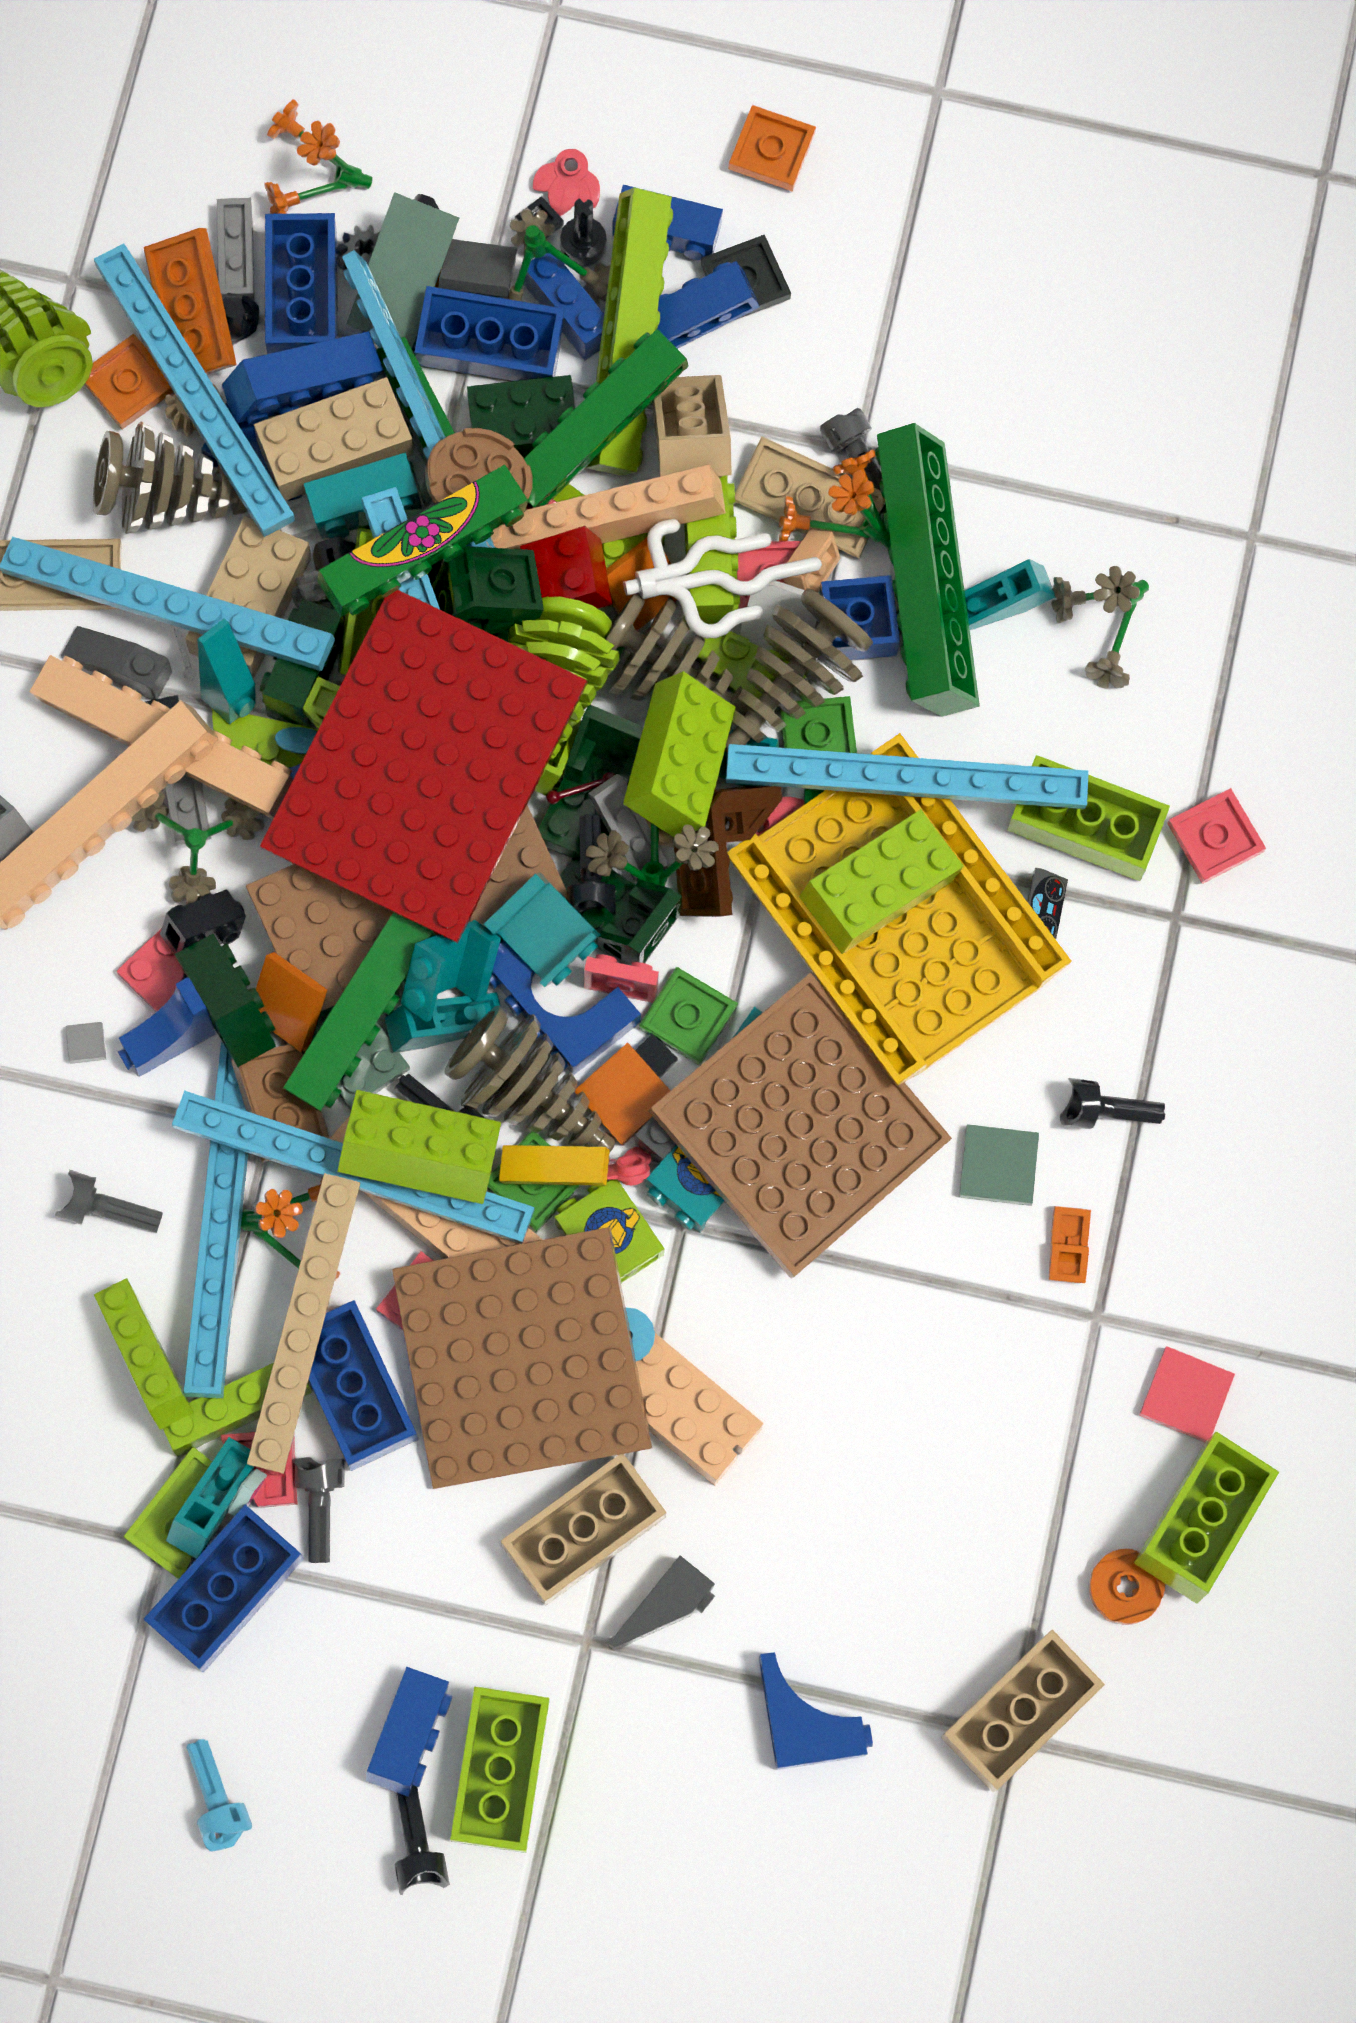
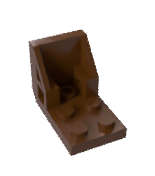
[673,786,782,917]

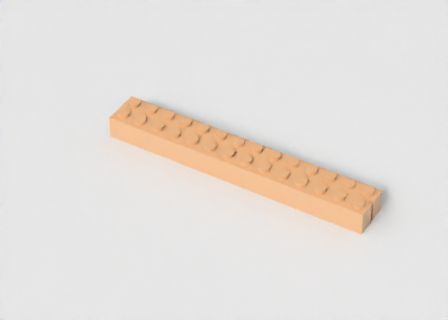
[329,1116,764,1486]

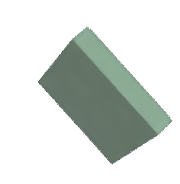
[959,1124,1039,1206]

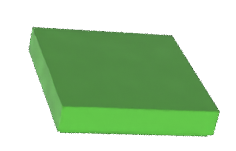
[780,696,857,753]
[639,967,738,1065]
[487,1131,582,1233]

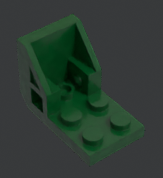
[432,546,544,635]
[539,704,644,860]
[560,858,682,965]

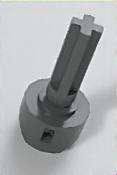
[820,407,882,490]
[55,1169,163,1233]
[295,1457,345,1563]

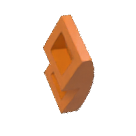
[1049,1206,1091,1284]

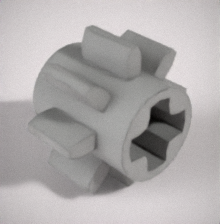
[292,570,332,609]

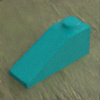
[964,559,1056,630]
[197,619,256,724]
[384,992,506,1053]
[166,1437,255,1559]

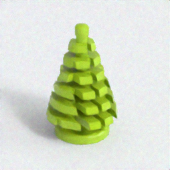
[0,270,93,407]
[507,597,620,777]

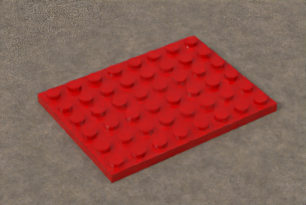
[260,590,588,944]

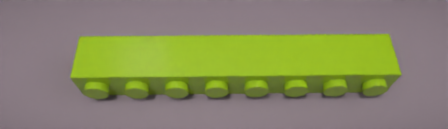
[585,187,673,476]

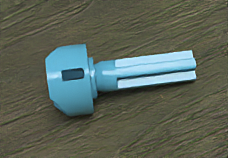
[186,1739,252,1852]

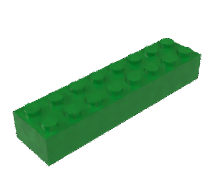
[875,423,980,717]

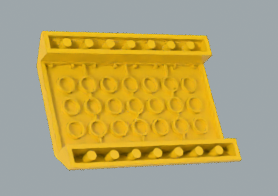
[727,733,1072,1086]

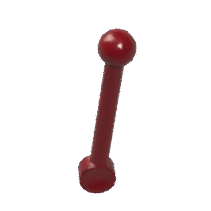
[546,772,615,804]

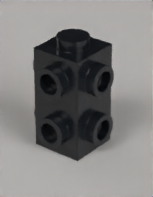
[160,889,246,954]

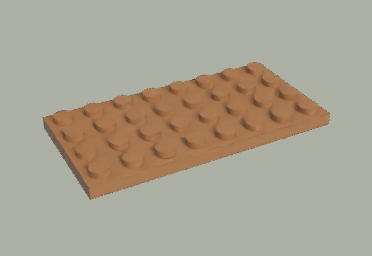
[245,805,568,1012]

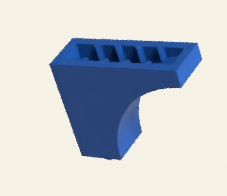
[117,977,216,1076]
[759,1652,873,1770]

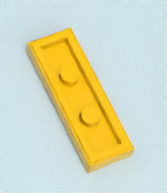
[499,1145,610,1186]

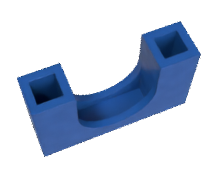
[489,940,641,1076]

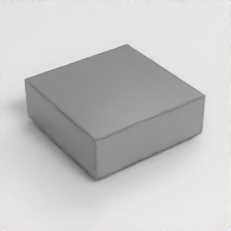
[66,1022,107,1064]

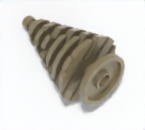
[93,421,247,534]
[725,588,873,753]
[606,593,749,716]
[444,1005,615,1152]

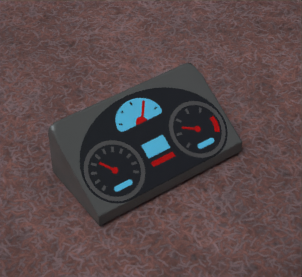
[1027,867,1068,939]

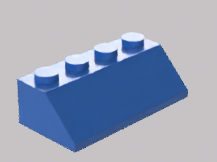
[414,286,564,381]

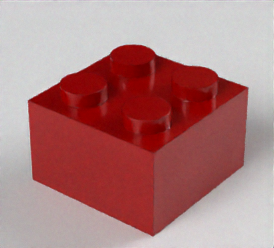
[520,526,612,609]

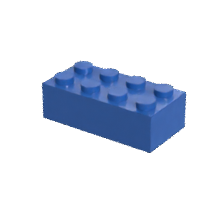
[265,213,338,354]
[221,331,383,425]
[309,1300,418,1471]
[143,1504,304,1673]

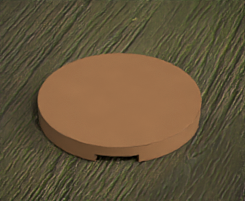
[425,428,533,525]

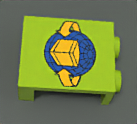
[554,1179,665,1284]

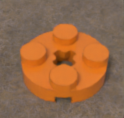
[1089,1548,1165,1625]

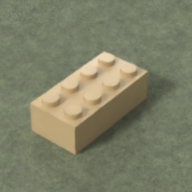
[653,375,732,478]
[254,377,413,501]
[185,516,312,680]
[501,1454,667,1606]
[941,1629,1105,1793]

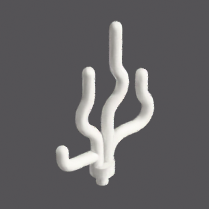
[623,519,822,639]

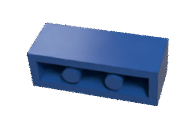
[612,184,723,260]
[523,253,604,361]
[657,261,760,349]
[366,1666,453,1797]

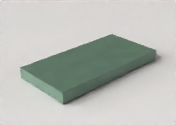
[346,192,460,349]

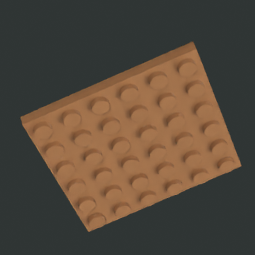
[648,972,952,1279]
[392,1227,652,1489]

